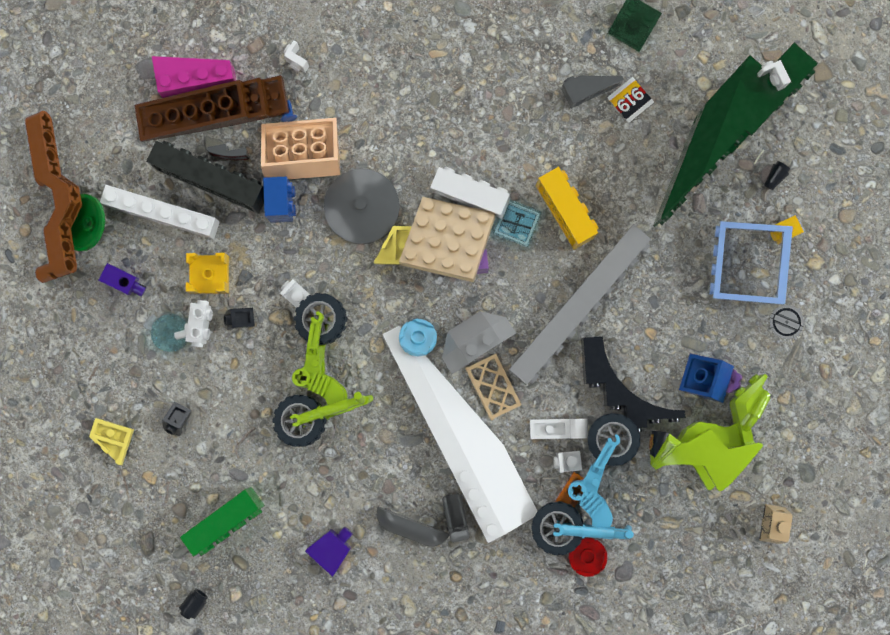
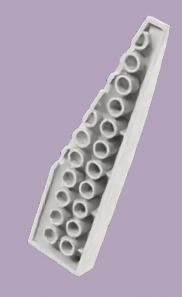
[383,326,537,543]

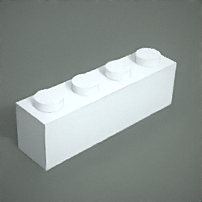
[430,167,510,219]

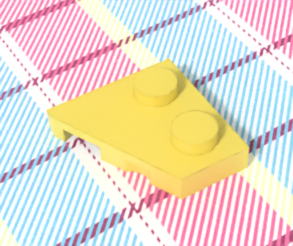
[374,226,412,265]
[89,418,134,465]

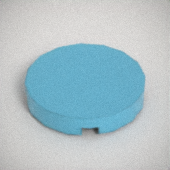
[399,319,437,357]

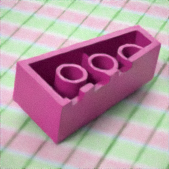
[152,56,236,98]

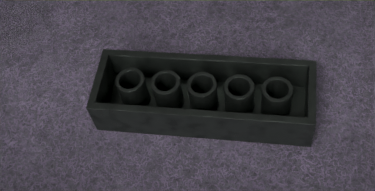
[146,140,264,214]

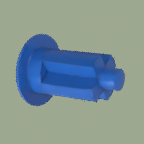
[280,100,297,122]

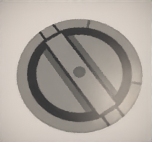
[770,305,804,339]

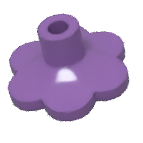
[727,369,742,393]

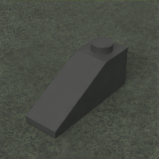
[561,75,624,109]

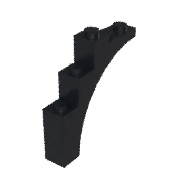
[581,336,686,432]

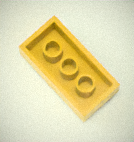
[536,166,599,250]

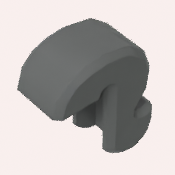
[442,493,470,543]

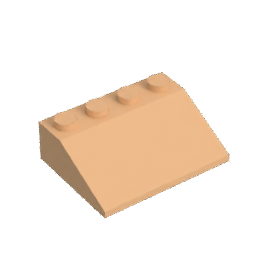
[261,118,341,179]

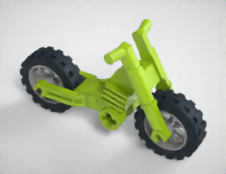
[272,293,373,447]

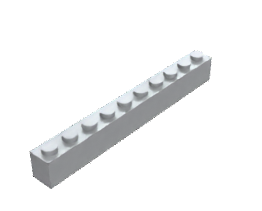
[508,224,651,385]

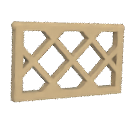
[465,354,521,421]

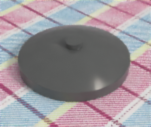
[324,169,400,245]

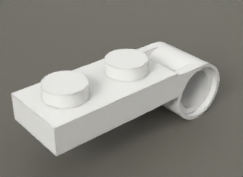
[530,419,588,439]

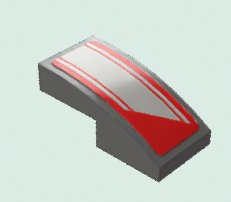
[207,144,250,161]

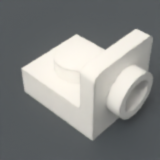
[757,60,791,91]
[280,279,310,308]
[554,451,582,473]

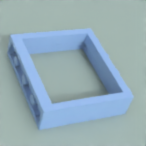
[709,221,793,305]

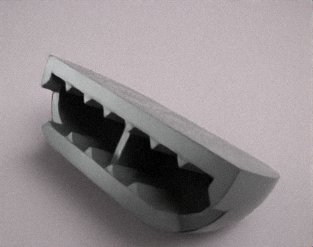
[377,506,449,547]

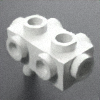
[174,300,213,347]

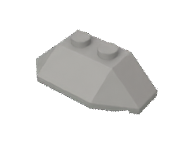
[442,311,516,374]

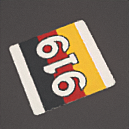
[608,77,654,122]

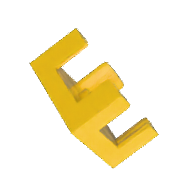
[186,253,229,294]

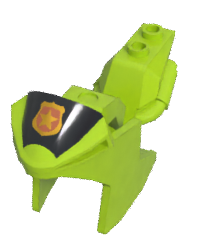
[649,374,771,491]

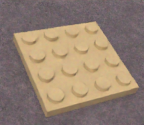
[399,197,496,282]

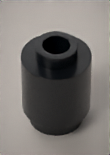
[179,588,208,619]

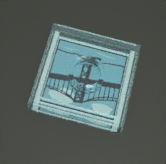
[493,199,542,248]

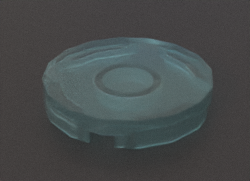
[151,314,187,352]

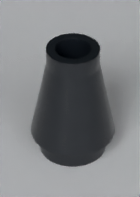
[764,161,790,190]

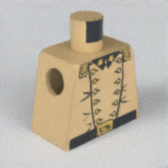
[759,504,793,544]

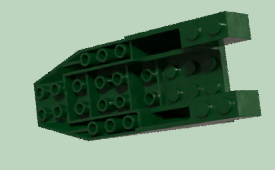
[653,42,818,227]

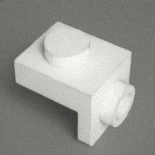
[284,41,309,73]

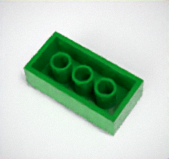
[180,487,265,557]

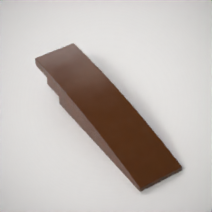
[134,75,289,142]

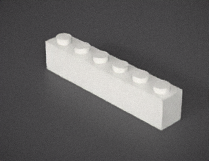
[100,185,220,239]

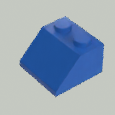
[679,354,734,403]

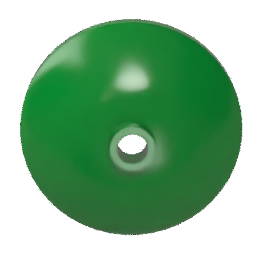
[71,194,105,252]

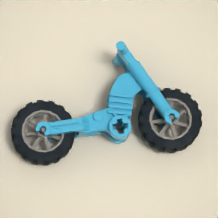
[531,413,640,556]

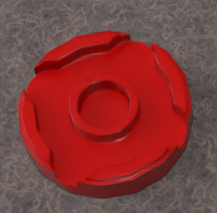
[568,537,607,577]

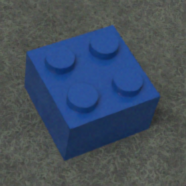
[263,176,296,223]

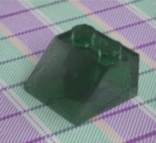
[607,0,662,52]

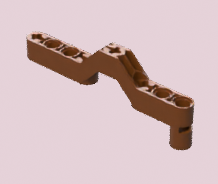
[25,111,82,283]

